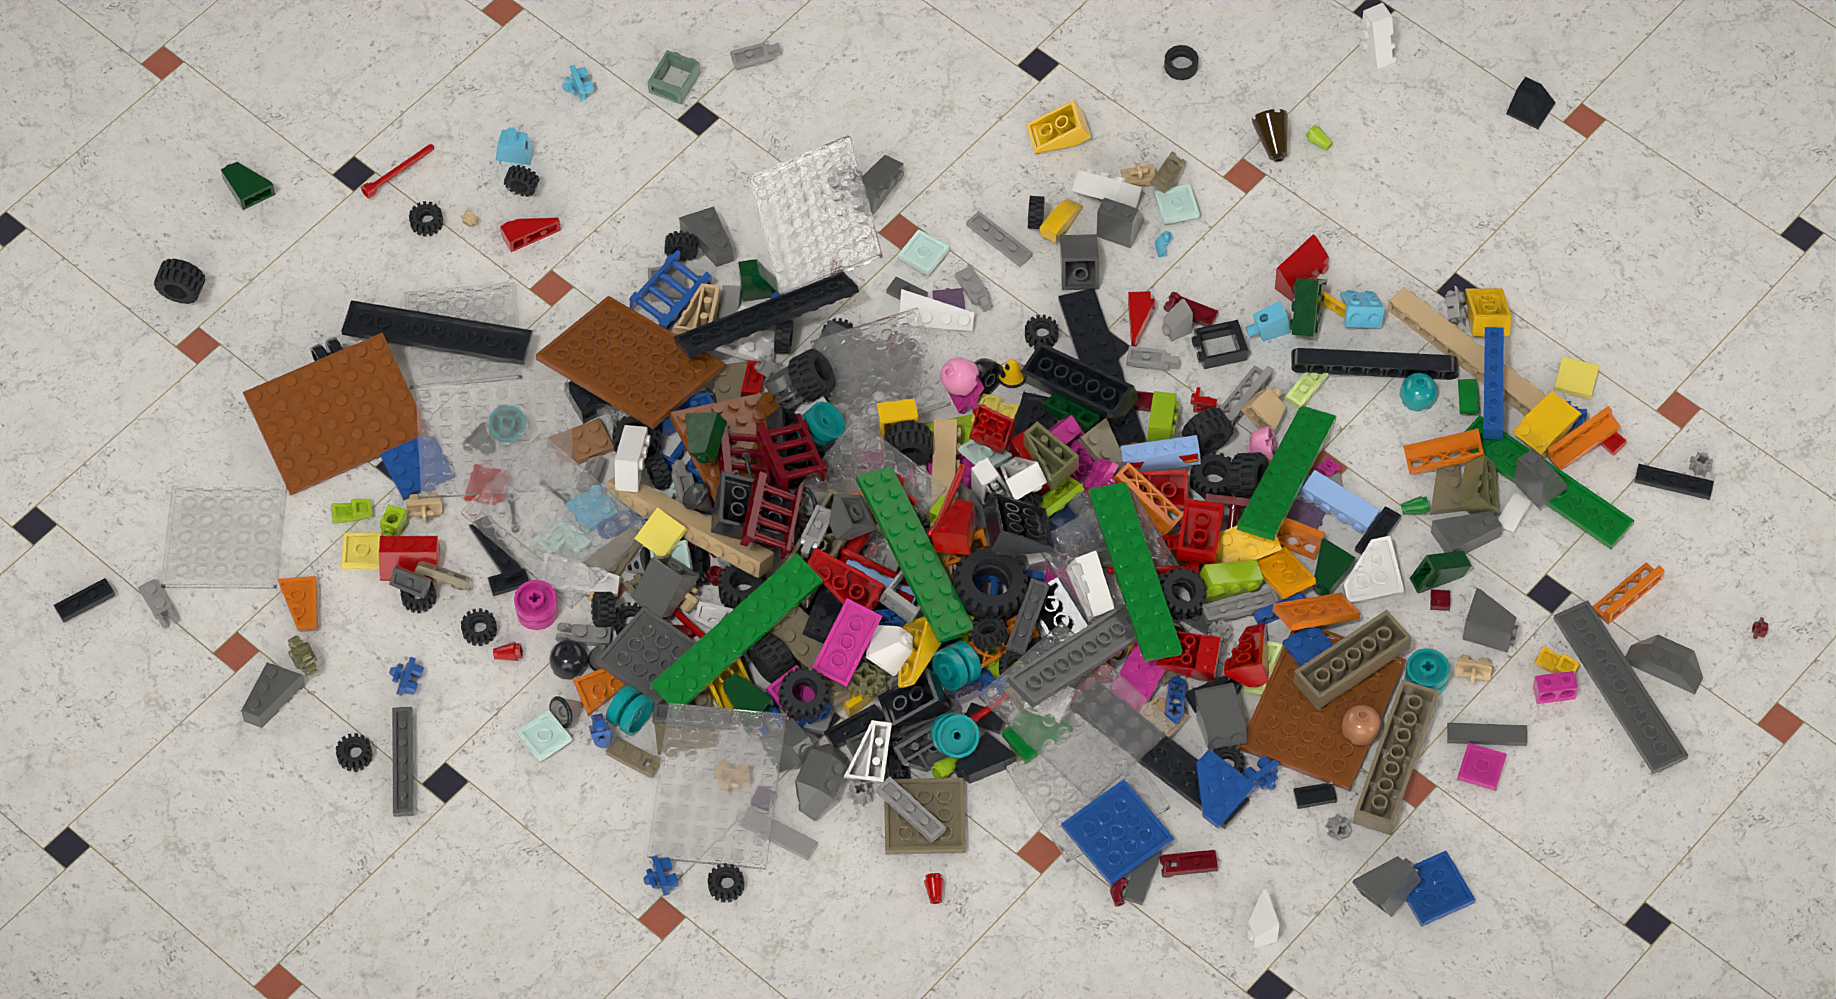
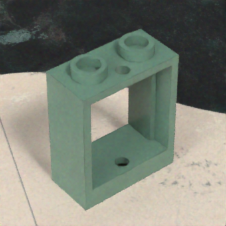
[648,50,700,104]

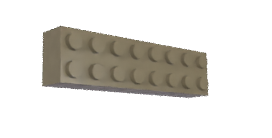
[1353,680,1439,835]

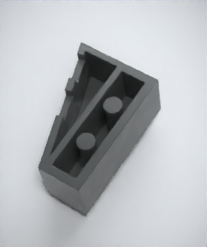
[1431,511,1502,554]
[241,662,305,728]

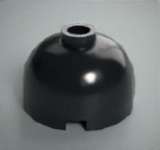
[974,358,1003,397]
[549,639,589,680]

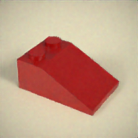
[1176,498,1224,565]

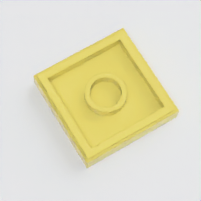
[1554,357,1600,399]
[634,507,688,556]
[341,532,383,569]

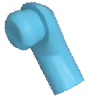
[1155,231,1173,257]

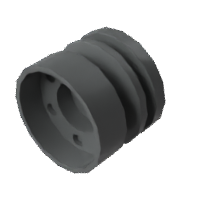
[764,366,806,409]

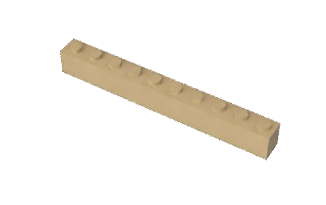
[1388,287,1546,416]
[930,419,961,583]
[606,477,774,578]

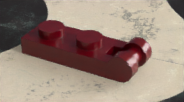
[1163,292,1219,327]
[1159,850,1218,878]

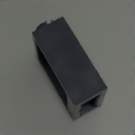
[1191,319,1248,369]

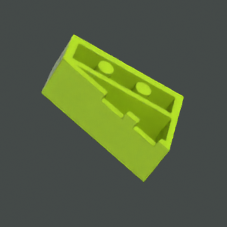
[1147,391,1179,442]
[1198,560,1264,604]

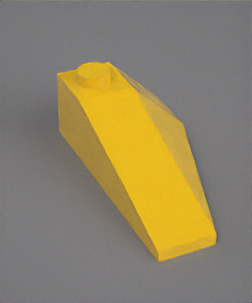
[898,617,941,688]

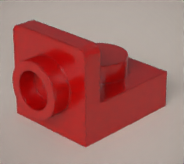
[1190,387,1217,413]

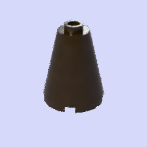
[1252,109,1288,162]

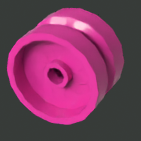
[514,580,559,630]

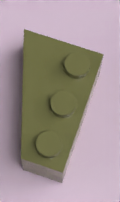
[1023,422,1079,491]
[1458,455,1499,514]

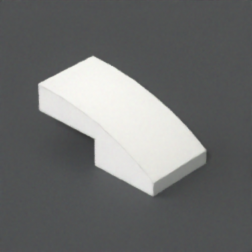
[1498,493,1532,534]

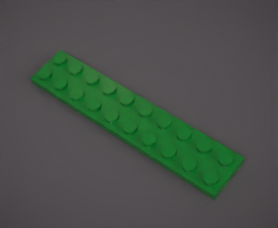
[1237,406,1336,541]
[1464,415,1635,549]
[855,465,974,643]
[1088,482,1183,662]
[650,553,823,713]

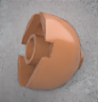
[1341,705,1381,746]

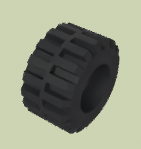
[154,258,205,304]
[788,348,836,401]
[1181,407,1234,456]
[612,415,661,457]
[884,421,933,468]
[1190,452,1234,500]
[1229,452,1269,499]
[718,564,766,609]
[1160,567,1207,620]
[748,632,796,684]
[778,667,829,721]

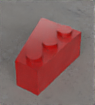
[931,499,978,555]

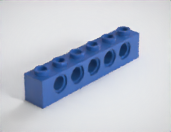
[1483,327,1504,440]

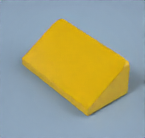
[1321,290,1346,318]

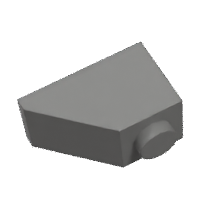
[1161,299,1193,342]

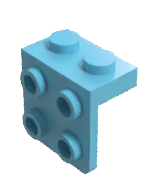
[1340,290,1385,328]

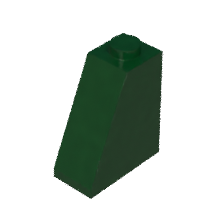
[220,162,276,210]
[738,259,779,302]
[685,412,727,464]
[1312,538,1356,596]
[1409,551,1472,594]
[723,672,773,735]

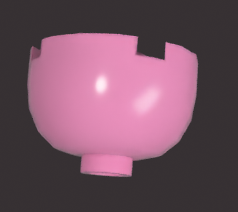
[940,357,979,396]
[1246,426,1277,464]

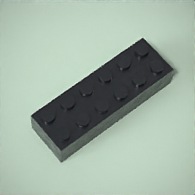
[1020,342,1138,426]

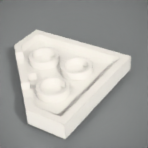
[1342,536,1404,604]

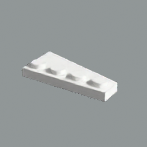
[898,289,974,333]

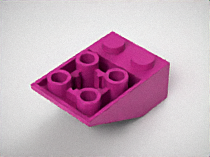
[1048,415,1095,482]

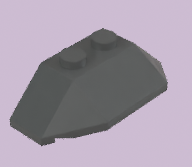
[1625,635,1703,695]
[893,708,963,772]
[795,744,848,821]

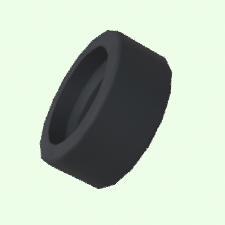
[1164,45,1199,80]

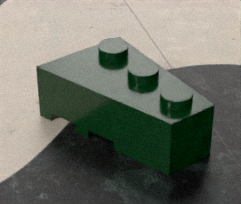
[1290,277,1328,337]

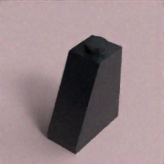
[955,731,1016,784]

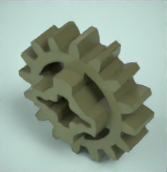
[288,635,317,677]
[845,661,886,699]

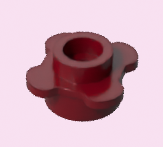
[704,565,723,586]
[1752,617,1768,639]

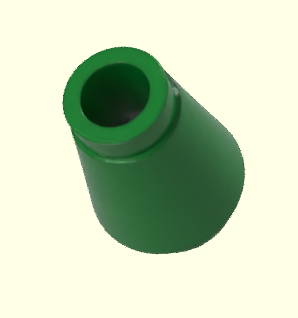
[1401,495,1430,515]

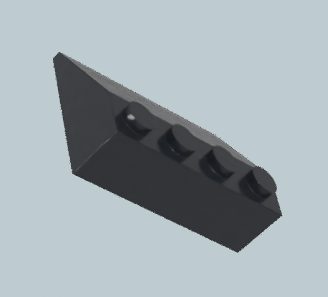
[766,406,827,490]
[711,472,795,549]
[983,492,1054,556]

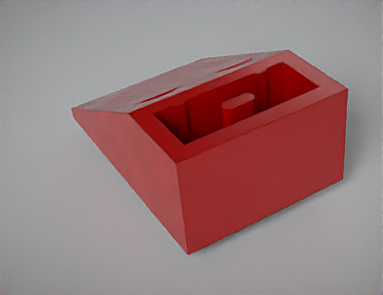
[969,403,1016,454]
[1156,631,1222,681]

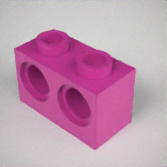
[1533,671,1578,704]

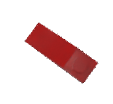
[500,217,561,253]
[1128,291,1155,347]

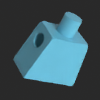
[496,127,534,165]
[1245,301,1291,341]

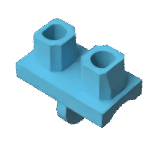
[562,65,594,101]

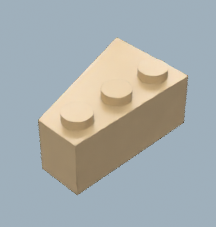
[673,283,721,335]

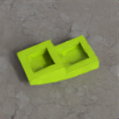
[331,499,372,523]

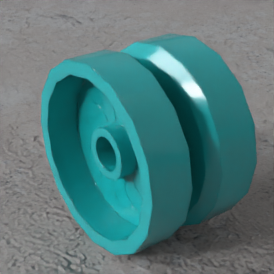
[797,401,846,451]
[932,641,981,691]
[1404,648,1450,695]
[606,685,654,736]
[930,712,979,758]

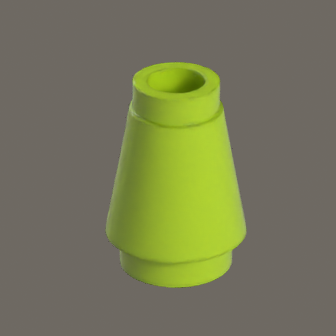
[1305,125,1333,151]
[931,756,959,778]

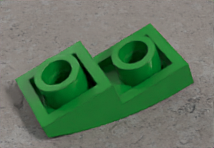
[1458,379,1479,414]

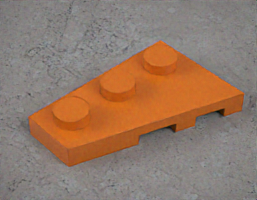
[277,576,317,632]
[573,669,626,716]

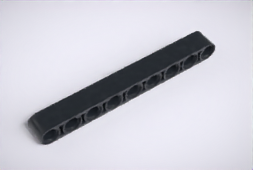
[1291,348,1458,380]

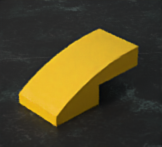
[1533,646,1580,674]

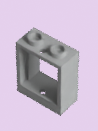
[879,571,921,624]

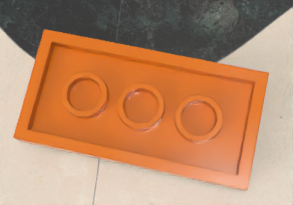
[1272,592,1360,631]

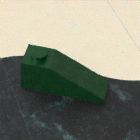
[1043,393,1101,434]

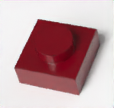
[1430,589,1450,611]

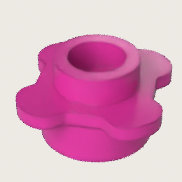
[1318,458,1341,477]

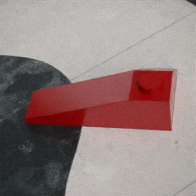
[1112,470,1188,509]
[807,548,886,610]
[1224,623,1269,687]

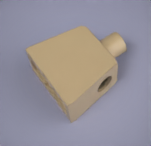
[1240,387,1285,431]

